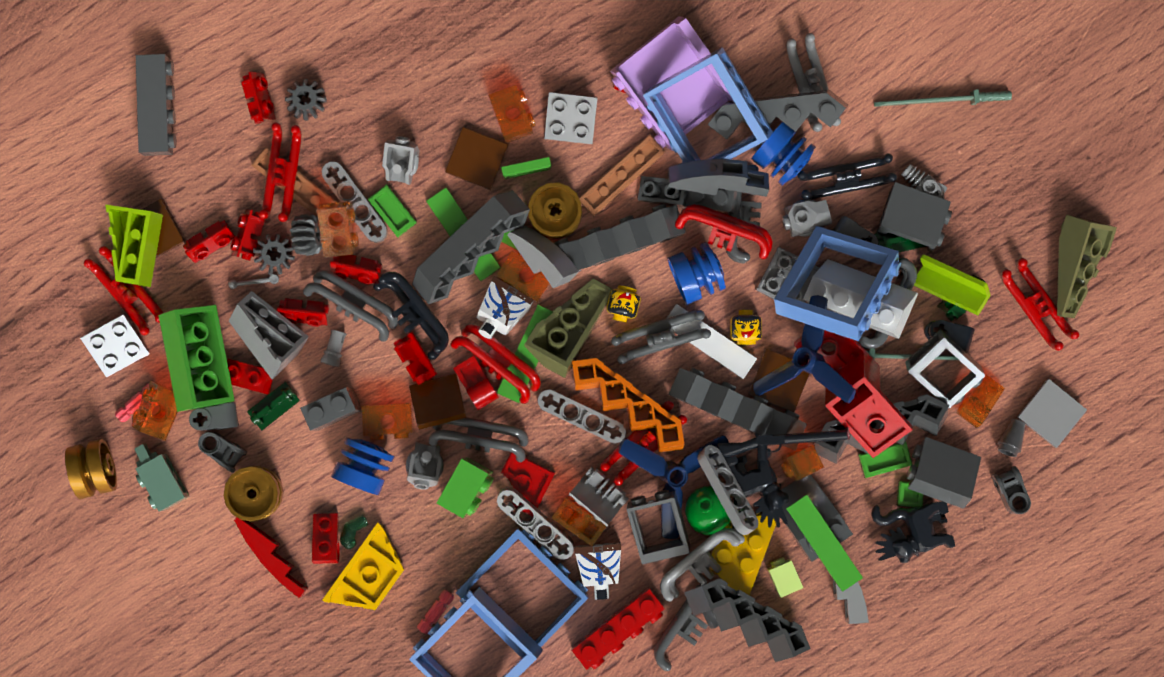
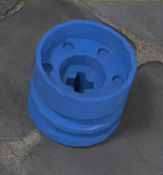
[751,122,816,186]
[667,242,726,305]
[331,437,395,495]

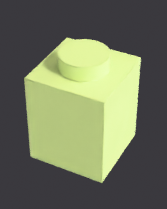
[767,557,803,598]

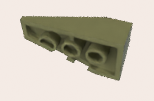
[1057,215,1117,318]
[524,279,612,378]

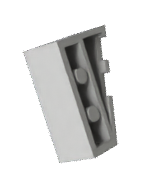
[229,291,309,379]

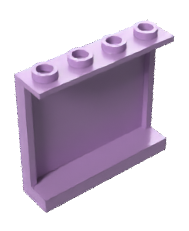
[610,16,734,151]

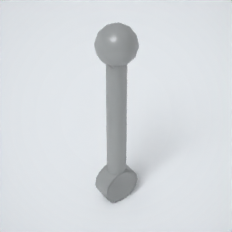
[228,274,279,289]

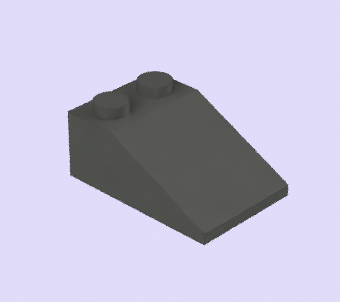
[781,472,853,562]

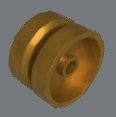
[528,183,582,239]
[65,439,117,499]
[223,466,283,521]

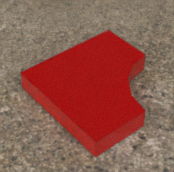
[501,452,555,517]

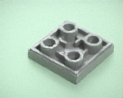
[756,247,820,302]
[1017,379,1087,448]

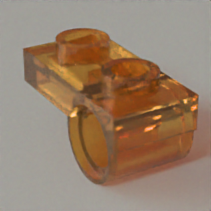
[956,374,1005,428]

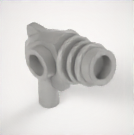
[901,164,947,199]

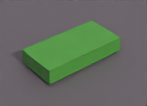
[501,157,551,179]
[368,184,417,238]
[858,441,913,478]

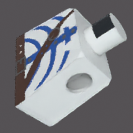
[477,276,534,339]
[574,542,621,600]

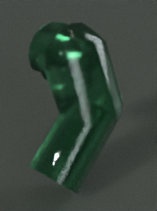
[340,514,369,549]

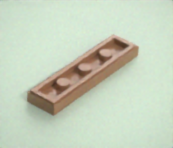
[579,134,666,217]
[251,146,343,225]

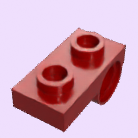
[453,356,500,410]
[227,359,273,395]
[312,513,340,564]

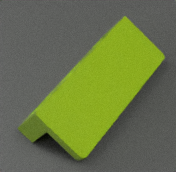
[914,254,991,315]

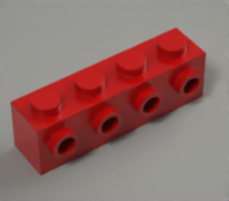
[571,587,665,670]

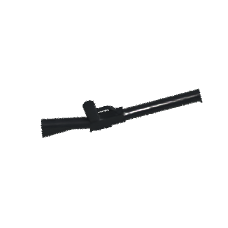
[718,427,850,461]

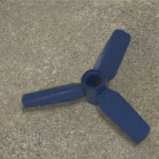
[753,295,856,403]
[618,435,729,539]

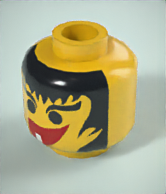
[606,285,641,323]
[730,310,762,345]

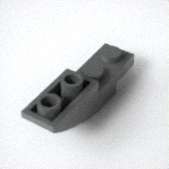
[668,159,769,197]
[638,176,738,213]

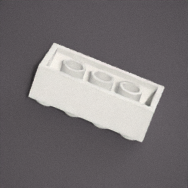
[803,259,918,339]

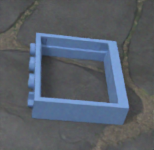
[643,47,773,163]
[774,226,901,341]
[456,528,588,658]
[409,587,543,677]

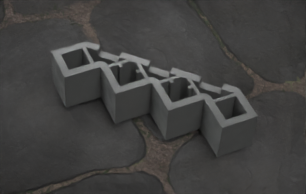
[708,90,849,139]
[412,190,530,304]
[554,204,686,272]
[668,367,807,451]
[815,395,950,464]
[684,579,811,662]

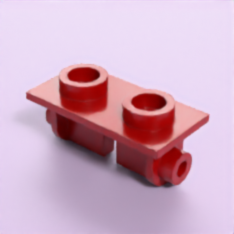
[241,71,276,124]
[230,209,265,261]
[183,220,235,263]
[330,252,382,284]
[277,298,329,327]
[393,332,437,385]

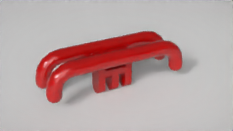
[258,122,302,222]
[675,204,773,260]
[83,246,163,336]
[1001,258,1080,351]
[450,324,541,404]
[600,401,687,486]

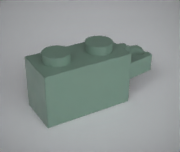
[135,444,190,512]

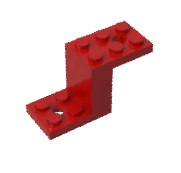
[794,330,913,458]

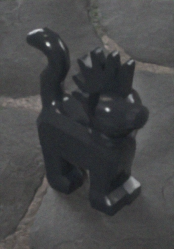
[724,448,789,529]
[871,501,955,563]

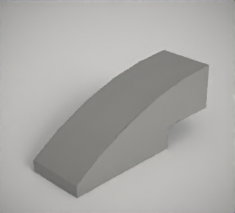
[507,226,579,288]
[833,580,869,624]

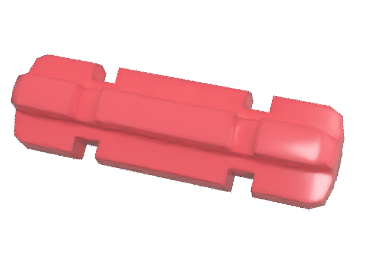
[115,383,158,422]
[417,590,454,634]

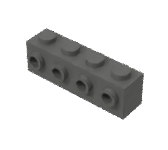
[135,54,177,156]

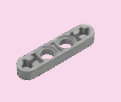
[322,162,388,243]
[538,390,626,443]
[698,445,758,535]
[497,487,574,560]

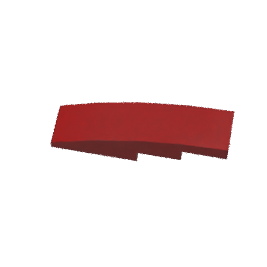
[234,517,308,598]

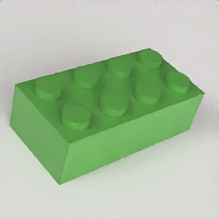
[158,305,235,412]
[436,457,494,518]

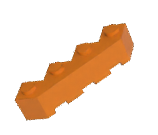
[572,358,685,452]

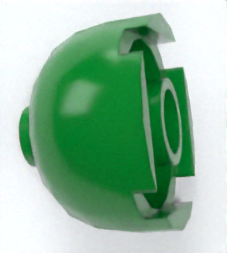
[685,486,733,536]

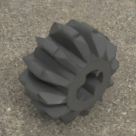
[285,79,327,121]
[290,214,324,256]
[253,234,295,275]

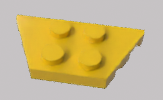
[709,516,776,595]
[322,522,405,610]

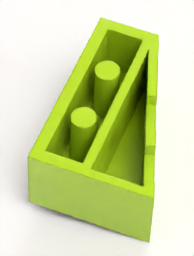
[105,204,163,287]

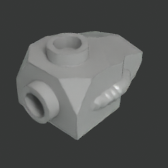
[382,136,420,185]
[782,199,832,238]
[406,442,444,490]

